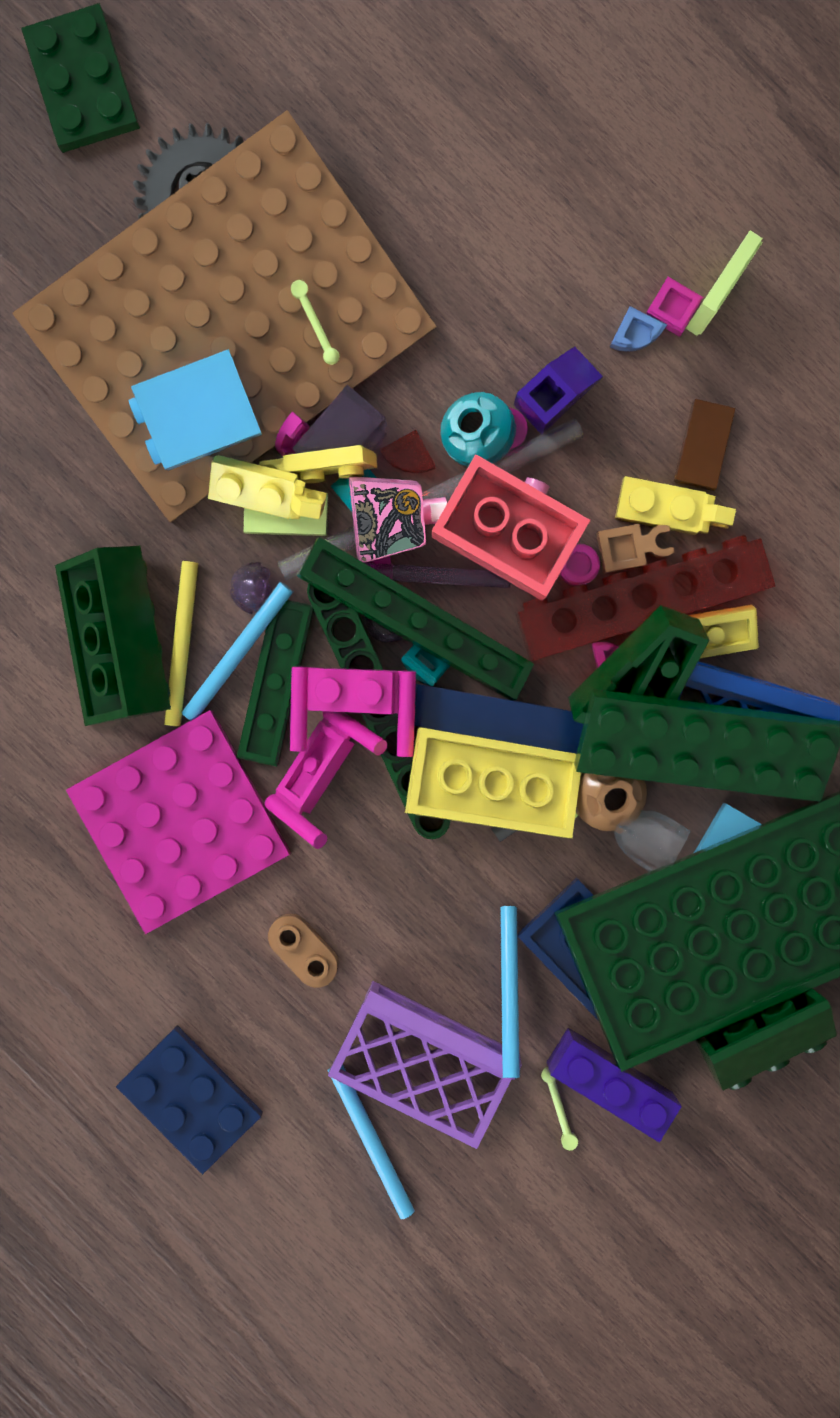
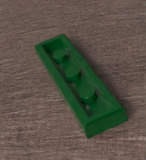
[237,600,314,767]

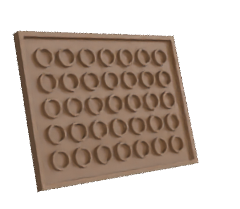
[12,110,436,523]

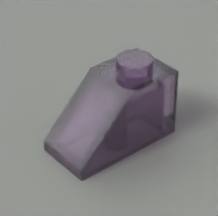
[292,385,387,454]

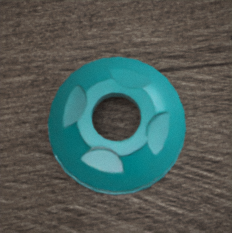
[440,392,516,467]

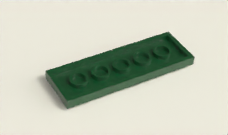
[574,689,840,802]

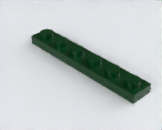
[296,537,534,701]

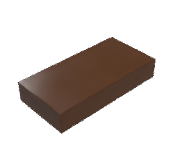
[673,399,736,491]

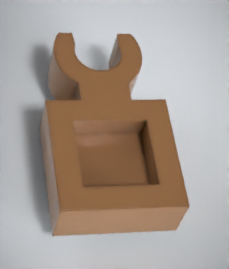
[596,524,674,574]

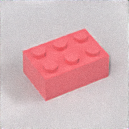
[432,454,590,601]

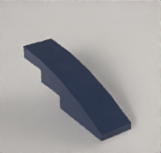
[415,684,584,754]

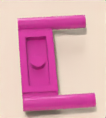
[290,666,416,757]
[265,711,387,849]

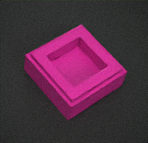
[646,277,704,337]

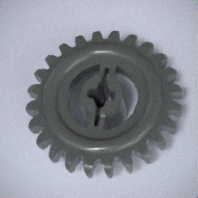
[133,123,244,219]

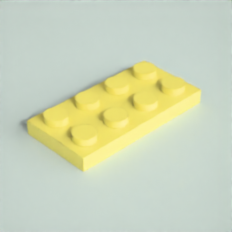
[405,728,581,838]

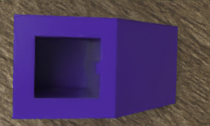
[514,346,603,435]

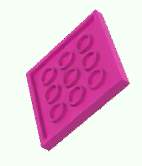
[66,710,291,934]

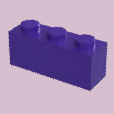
[547,1028,682,1143]

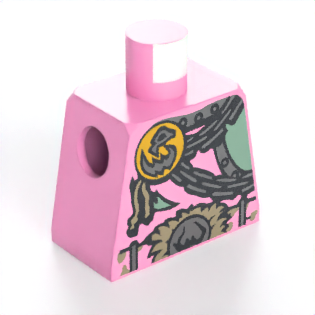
[349,476,447,563]

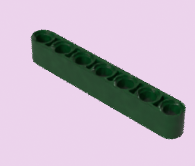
[307,584,450,839]

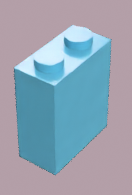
[128,349,262,471]

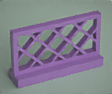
[328,981,522,1149]

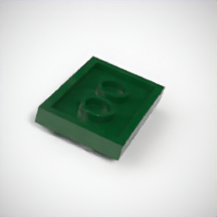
[21,3,140,153]

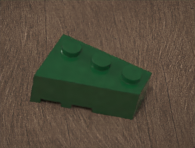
[568,605,710,724]

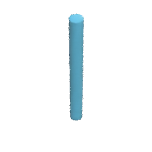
[182,582,293,721]
[500,906,520,1078]
[328,1064,415,1219]

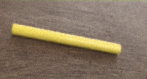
[164,561,198,726]

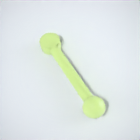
[291,280,340,365]
[541,1067,578,1151]

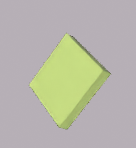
[686,230,763,336]

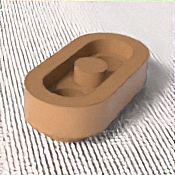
[268,914,339,988]

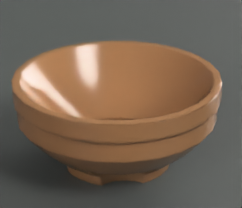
[576,773,647,831]

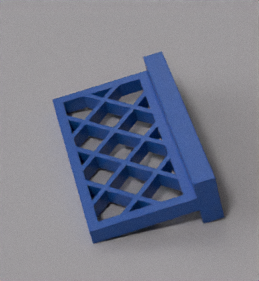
[677,661,840,721]

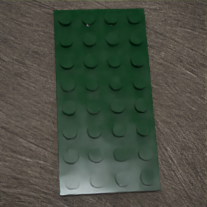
[554,791,840,1072]

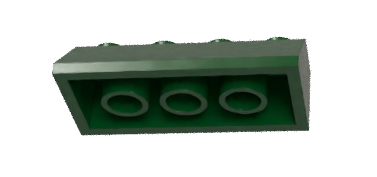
[55,545,171,726]

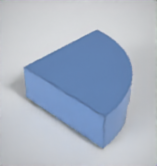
[610,307,667,351]

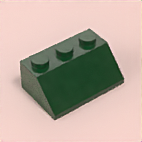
[695,989,837,1091]

